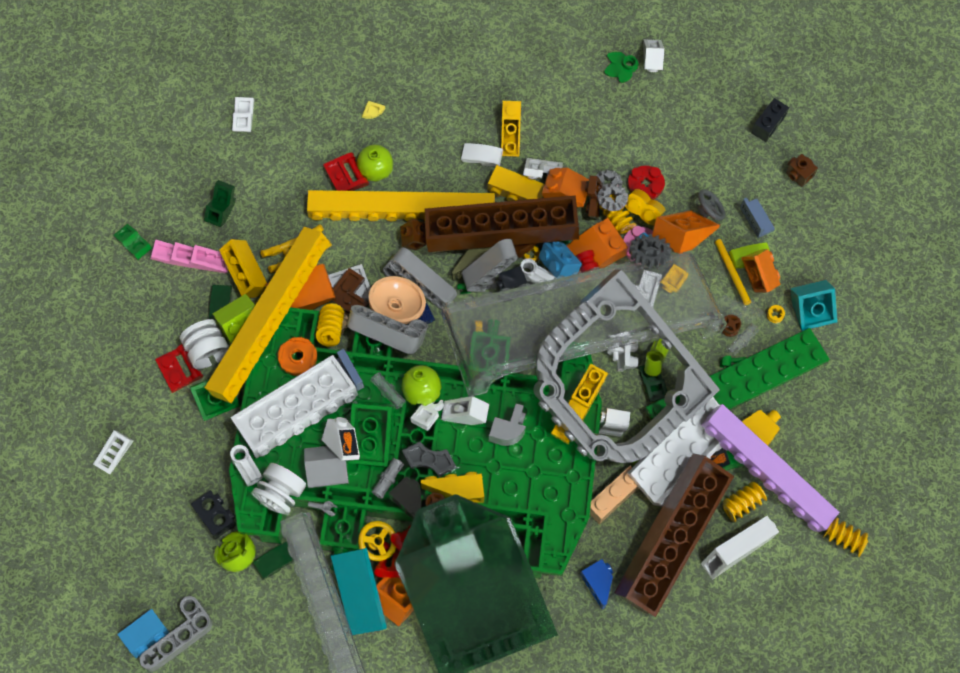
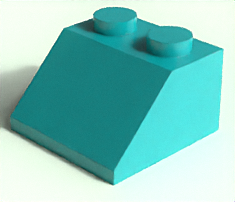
[790,280,837,331]

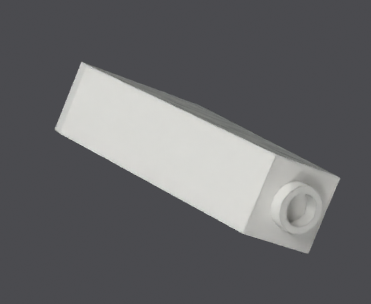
[701,516,779,580]

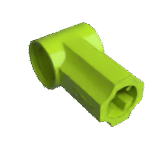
[644,339,669,376]

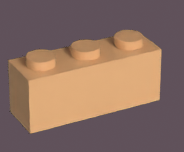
[590,466,639,524]

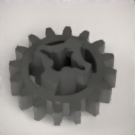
[629,234,671,268]

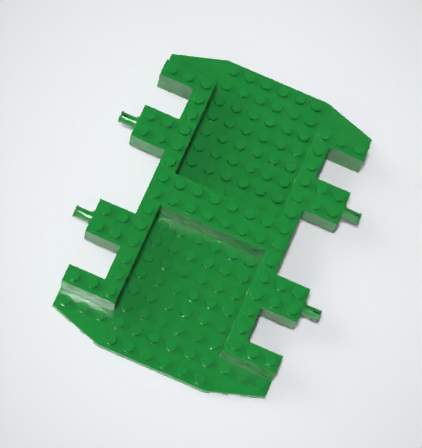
[229,307,602,587]

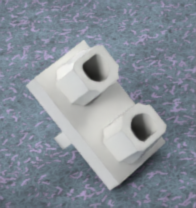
[607,333,638,372]

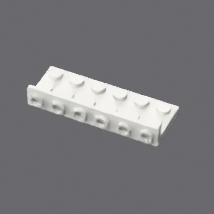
[231,355,358,458]
[627,397,722,507]

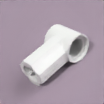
[520,259,556,291]
[230,445,263,486]

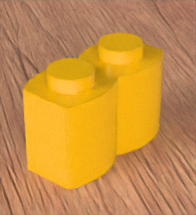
[625,189,666,225]

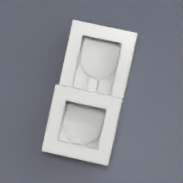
[232,97,254,132]
[461,143,503,166]

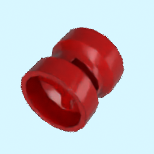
[576,250,599,274]

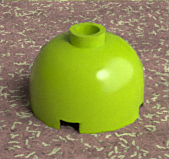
[357,144,393,182]
[402,365,442,406]
[214,531,256,572]

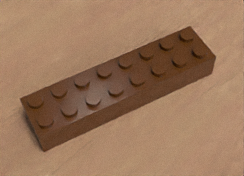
[425,195,579,252]
[614,453,734,617]

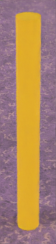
[715,239,751,305]

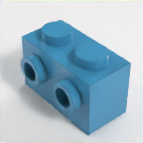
[538,241,582,280]
[117,609,169,659]

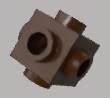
[786,154,818,187]
[400,219,427,250]

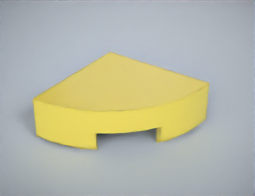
[362,101,385,119]

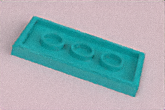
[331,548,387,635]

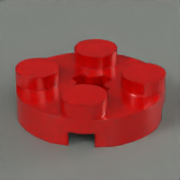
[628,165,665,200]

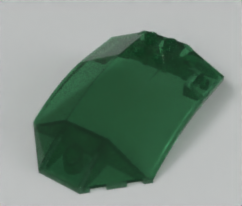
[394,494,558,673]

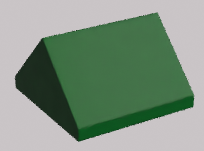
[190,379,240,421]

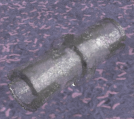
[725,323,759,358]
[370,372,406,409]

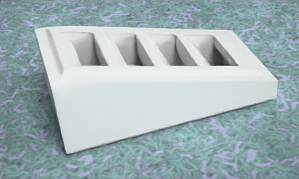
[93,430,133,474]

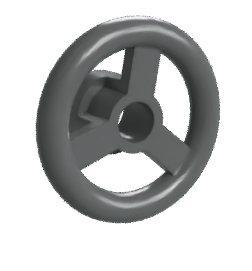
[698,189,725,221]

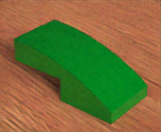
[113,223,152,260]

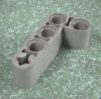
[461,239,518,292]
[383,247,457,310]
[347,305,428,354]
[140,596,212,672]

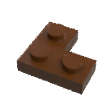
[585,175,603,220]
[330,268,369,314]

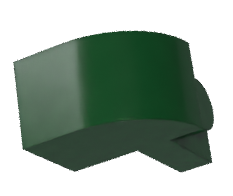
[204,180,236,227]

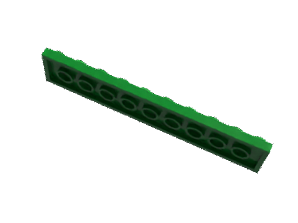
[645,328,830,420]

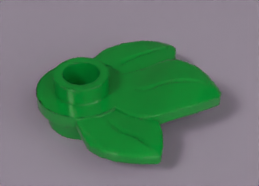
[604,52,639,83]

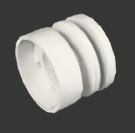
[179,319,229,369]
[251,463,306,515]

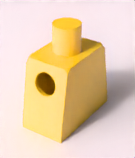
[742,410,781,446]

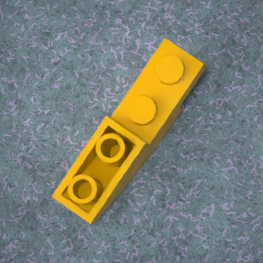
[551,364,608,444]

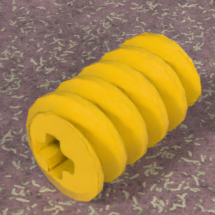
[599,194,636,234]
[316,303,344,347]
[723,482,767,523]
[823,517,868,557]

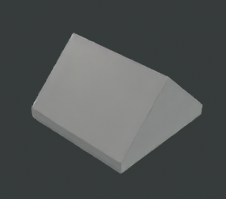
[304,446,349,488]

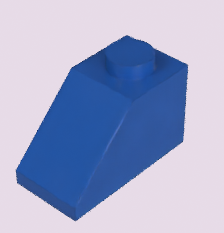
[580,559,613,609]

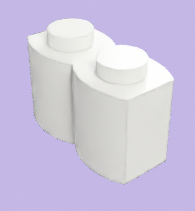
[599,408,630,437]

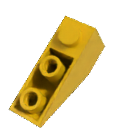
[501,101,521,157]
[421,472,484,505]

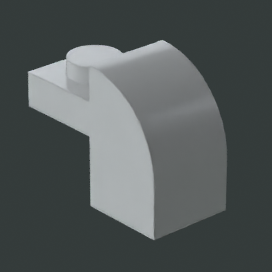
[489,404,526,446]

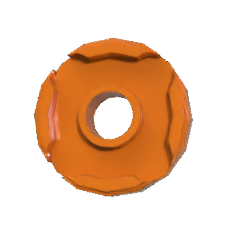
[278,337,317,376]

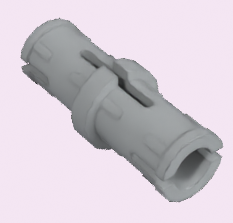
[371,458,404,499]

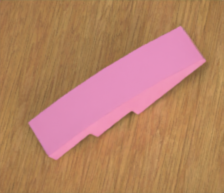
[150,240,228,273]

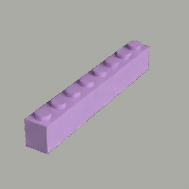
[701,404,840,532]

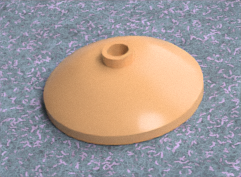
[368,276,426,324]

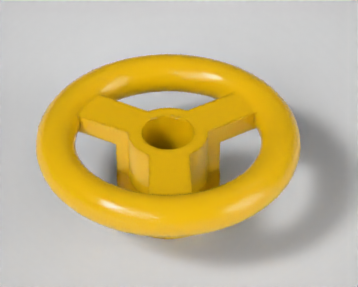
[358,521,396,561]

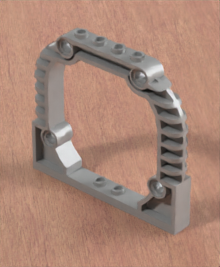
[534,270,720,463]

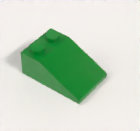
[348,400,395,467]

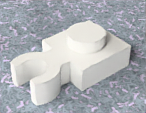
[410,400,444,431]

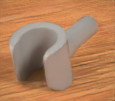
[308,501,338,516]

